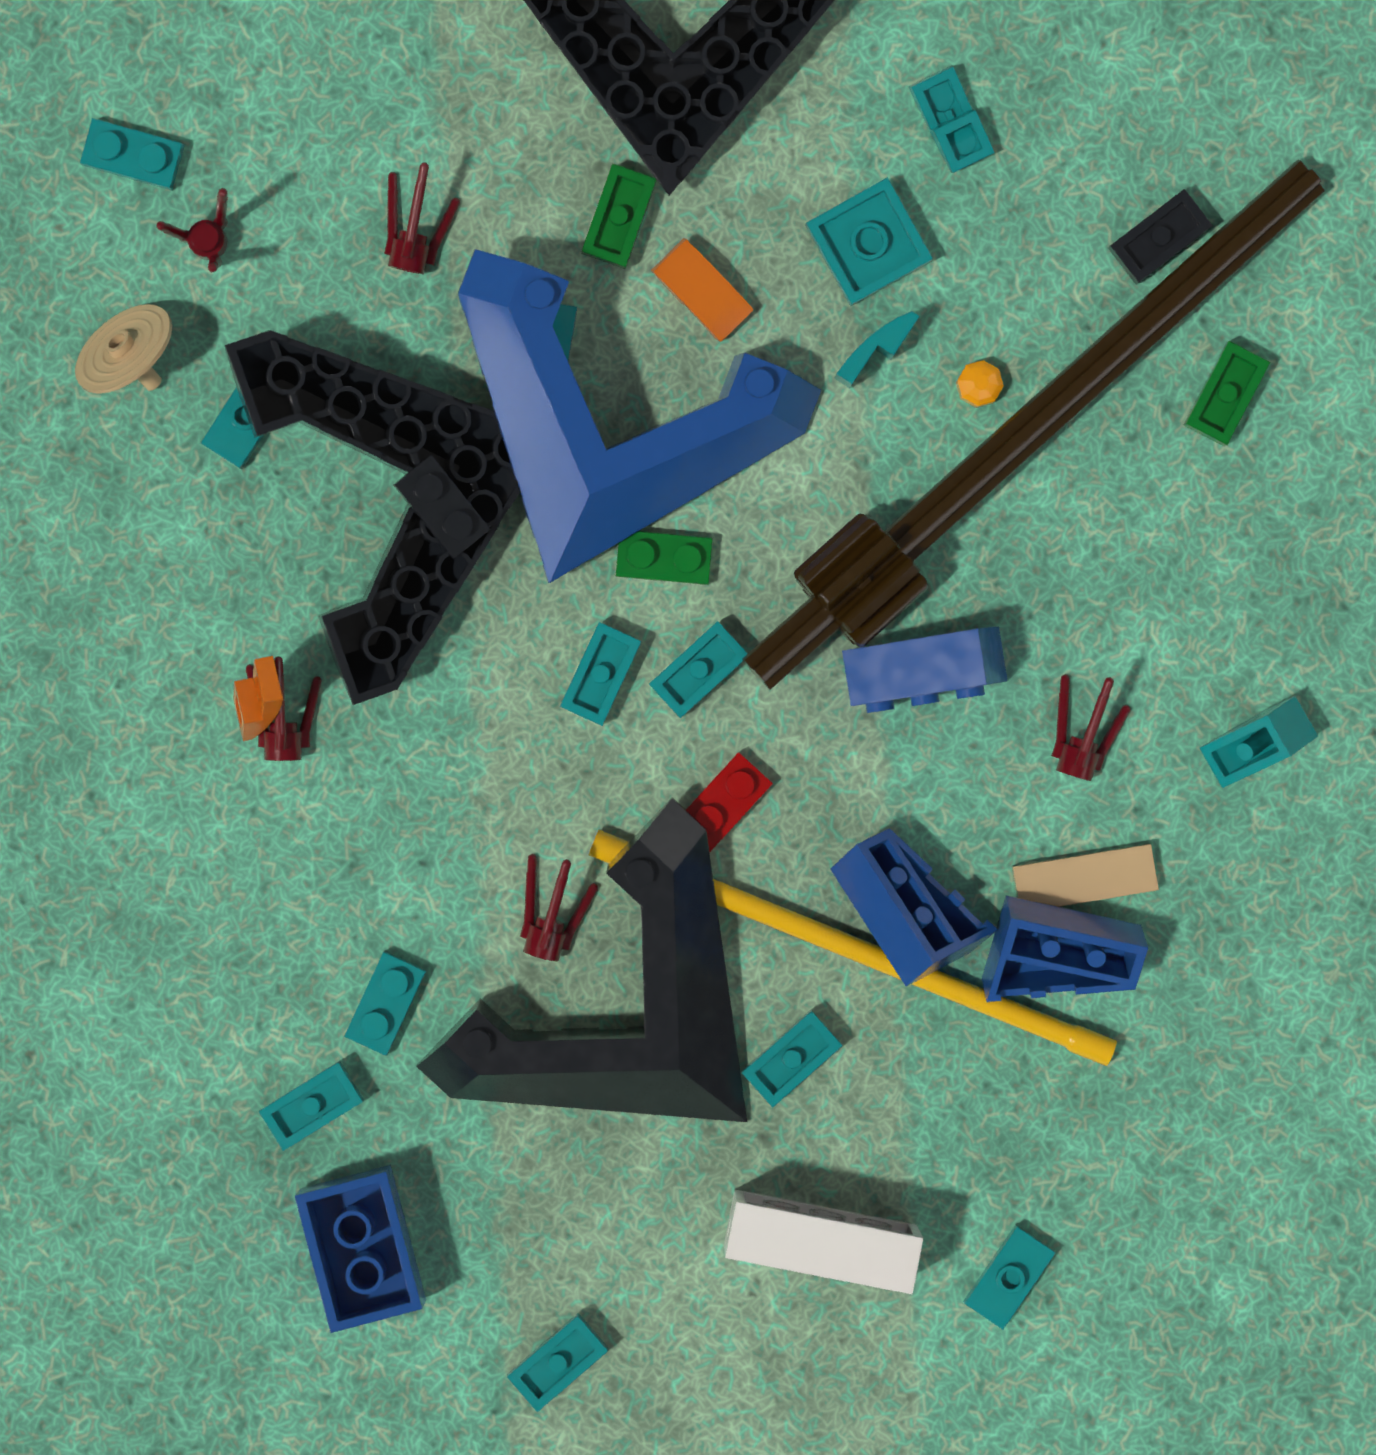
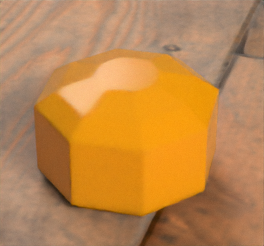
[956,360,1004,408]

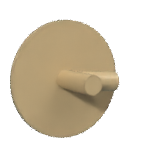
[75,304,172,394]

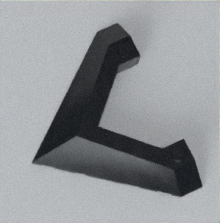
[523,0,835,196]
[225,330,520,705]
[416,797,747,1122]

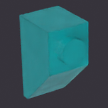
[1200,696,1318,788]

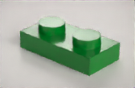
[581,163,657,269]
[1183,341,1270,447]
[616,531,713,585]

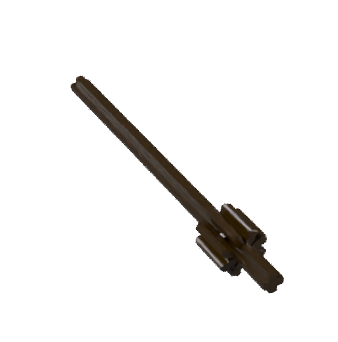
[742,160,1325,690]

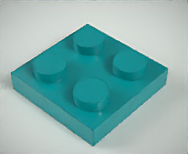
[805,177,933,307]

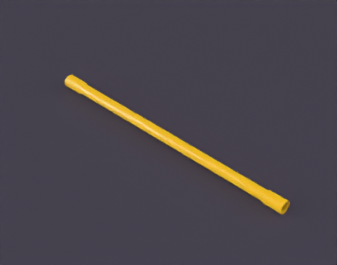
[588,830,1117,1066]

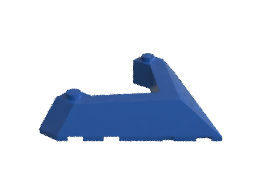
[458,249,821,583]

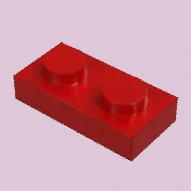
[686,752,773,852]

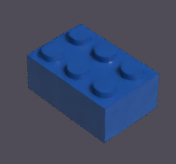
[295,1165,426,1333]

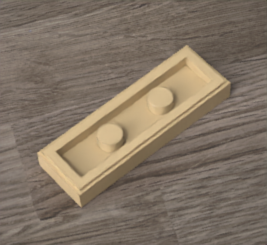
[1012,844,1159,907]

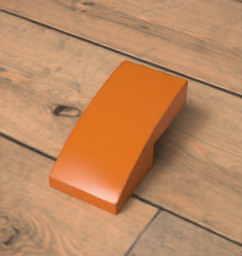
[651,238,754,342]
[233,656,283,741]

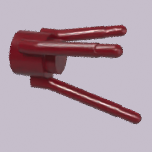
[384,162,460,275]
[156,188,228,272]
[246,656,322,761]
[1051,674,1130,781]
[520,854,598,961]

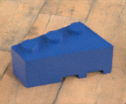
[842,626,1008,713]
[830,828,998,987]
[982,895,1148,1002]

